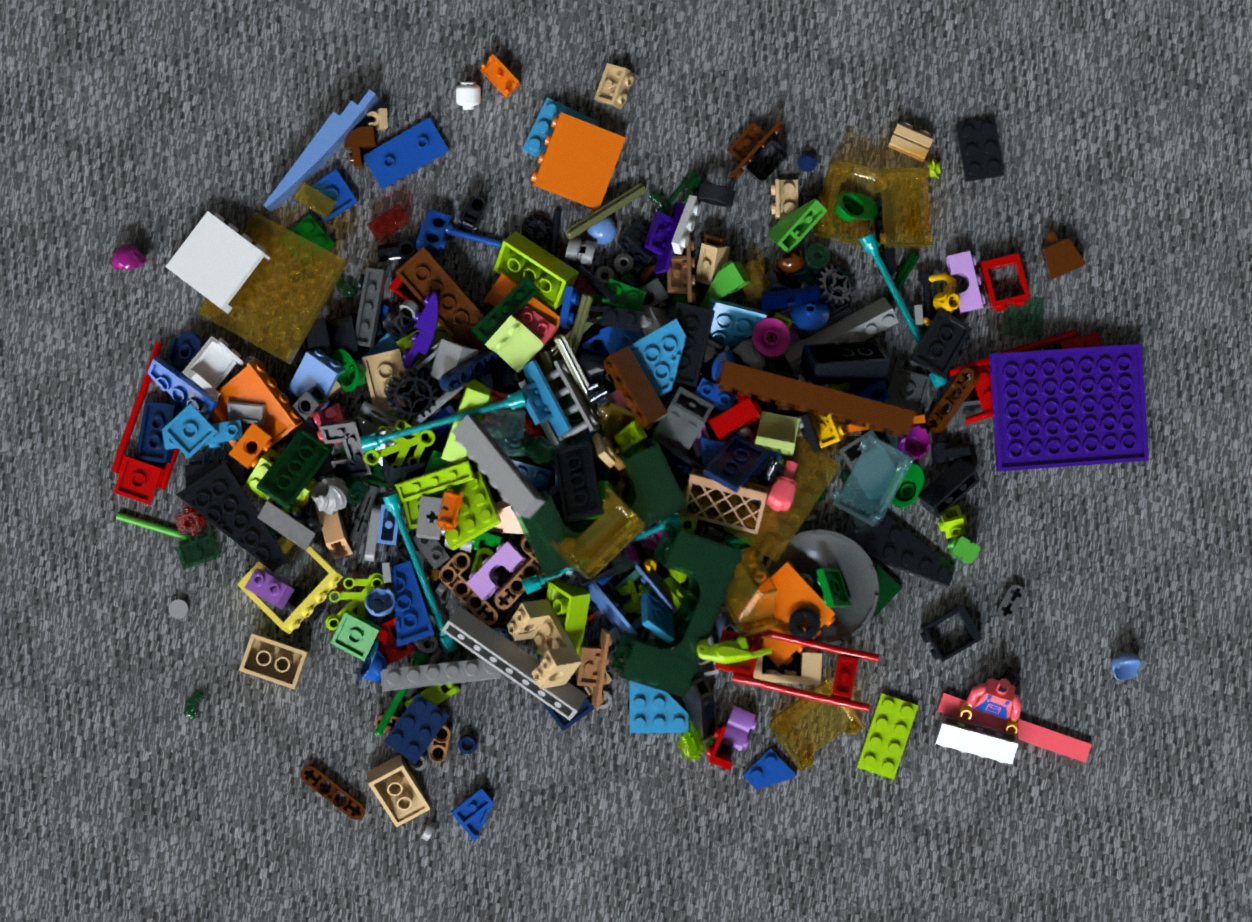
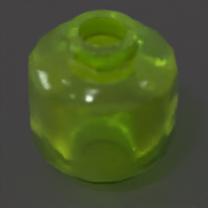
[677,731,705,762]

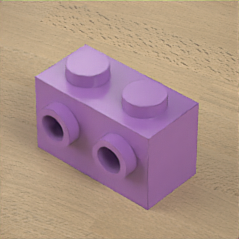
[244,567,294,610]

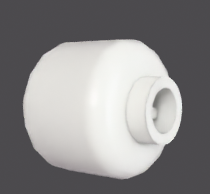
[456,81,481,110]

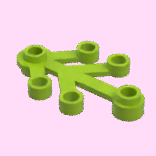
[363,419,435,468]
[325,573,386,630]

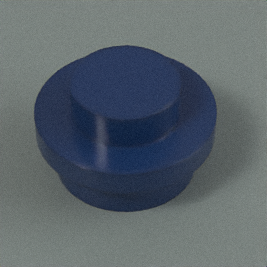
[798,153,817,172]
[458,734,478,754]

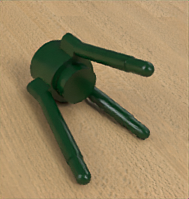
[666,172,704,219]

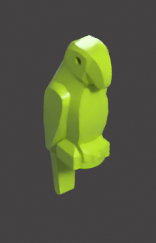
[697,636,772,664]

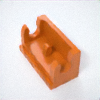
[480,54,521,99]

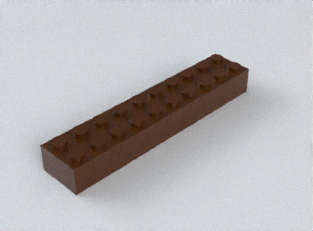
[714,361,915,437]

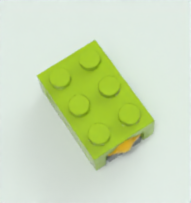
[245,449,318,510]

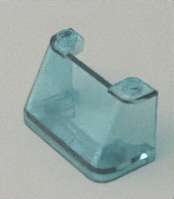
[832,435,915,527]

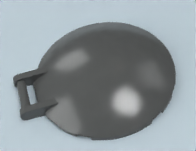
[748,529,879,645]

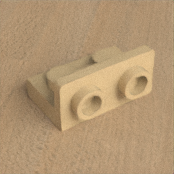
[594,63,634,110]
[771,178,798,219]

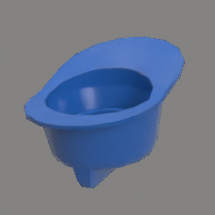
[357,638,387,682]

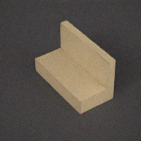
[695,243,730,285]

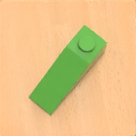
[767,198,828,254]
[699,261,751,309]

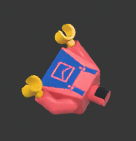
[960,678,1022,735]

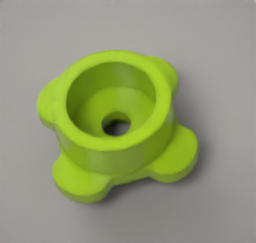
[927,158,942,179]

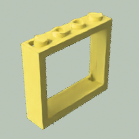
[237,535,343,634]

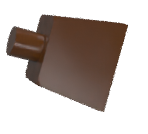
[1041,231,1086,281]

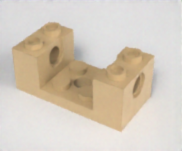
[506,599,582,689]
[753,648,822,685]

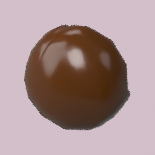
[776,248,805,273]

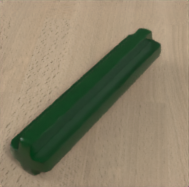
[883,251,919,304]

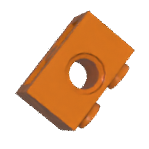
[229,423,274,469]

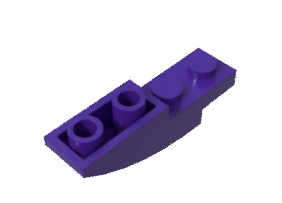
[402,290,439,368]

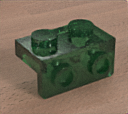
[174,532,221,570]

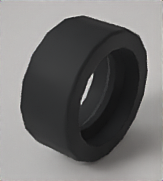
[697,183,735,207]

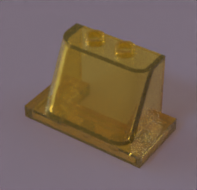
[711,546,778,637]

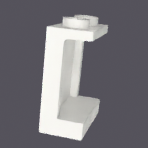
[182,336,244,399]

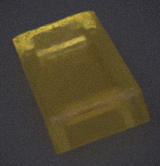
[294,182,337,219]

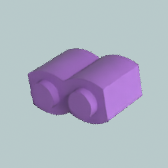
[721,705,758,751]

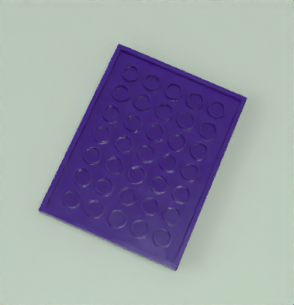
[989,344,1149,472]

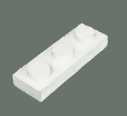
[671,195,701,255]

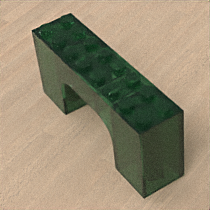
[510,436,688,578]
[610,521,743,698]

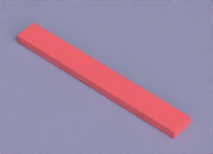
[937,693,1092,763]

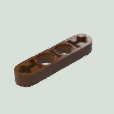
[926,368,979,433]
[301,766,365,820]

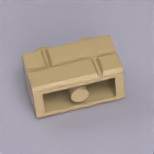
[887,122,934,162]

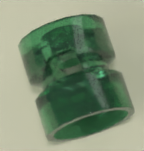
[804,243,830,271]

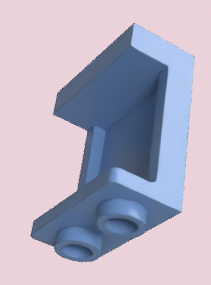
[287,348,346,410]

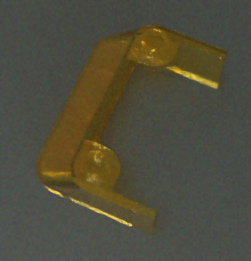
[550,487,645,579]

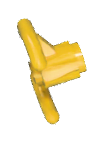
[923,273,960,327]

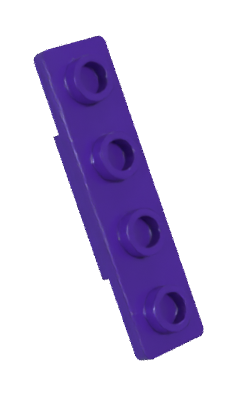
[644,201,687,274]

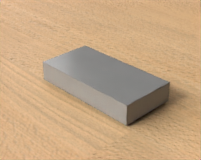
[227,401,266,425]

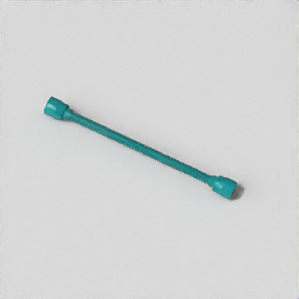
[859,232,949,388]
[360,390,527,452]
[383,492,458,653]
[521,511,683,595]

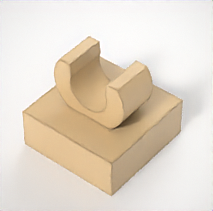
[367,108,388,131]

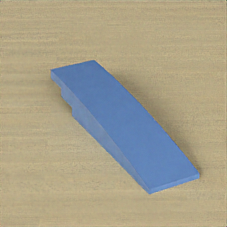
[264,89,379,213]

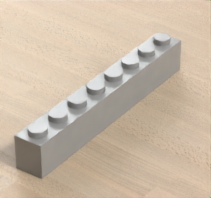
[441,606,587,721]

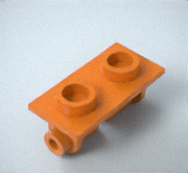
[437,489,464,531]

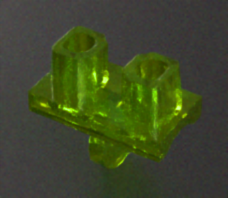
[618,579,652,614]

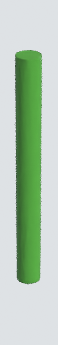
[116,512,193,541]

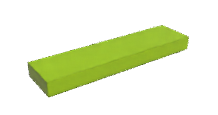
[395,460,475,503]

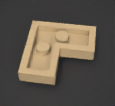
[592,432,625,471]

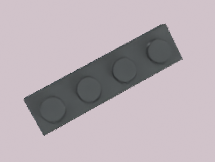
[355,267,387,348]

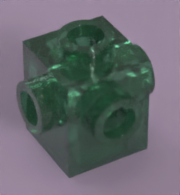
[343,477,370,507]

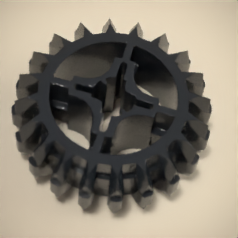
[385,368,438,421]

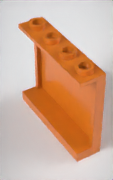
[530,112,626,211]
[211,359,303,458]
[731,561,838,667]

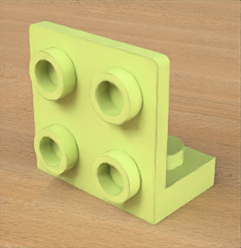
[485,315,544,373]
[755,411,800,456]

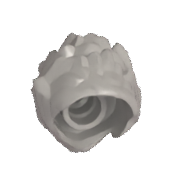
[732,339,766,371]
[311,477,349,515]

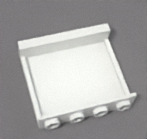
[166,211,270,314]

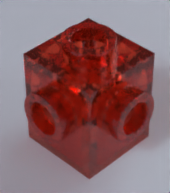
[174,507,207,536]

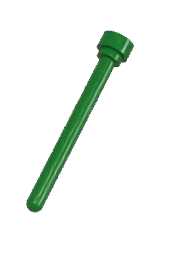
[375,650,430,736]

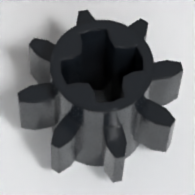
[587,381,611,407]

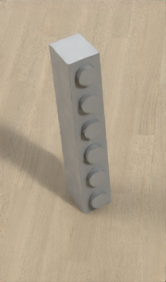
[783,297,899,376]
[452,415,545,518]
[380,659,502,692]

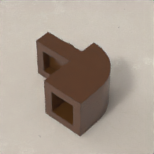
[344,126,377,169]

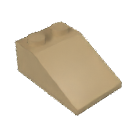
[366,754,431,827]

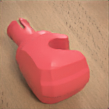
[766,461,798,511]

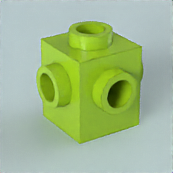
[938,505,967,539]

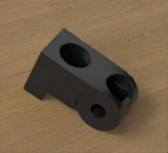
[288,586,325,622]

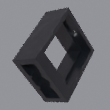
[920,605,983,662]

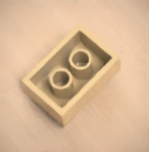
[239,633,310,690]

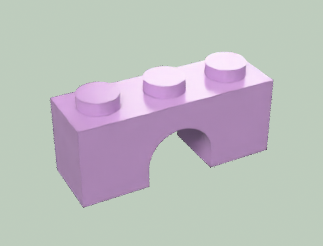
[945,251,985,315]
[467,541,528,600]

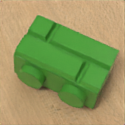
[947,536,981,564]

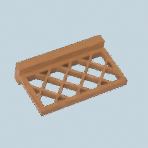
[681,468,769,535]

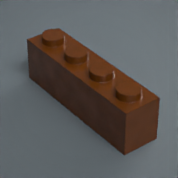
[603,346,668,429]

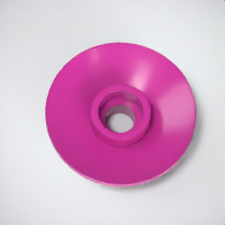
[752,318,790,357]

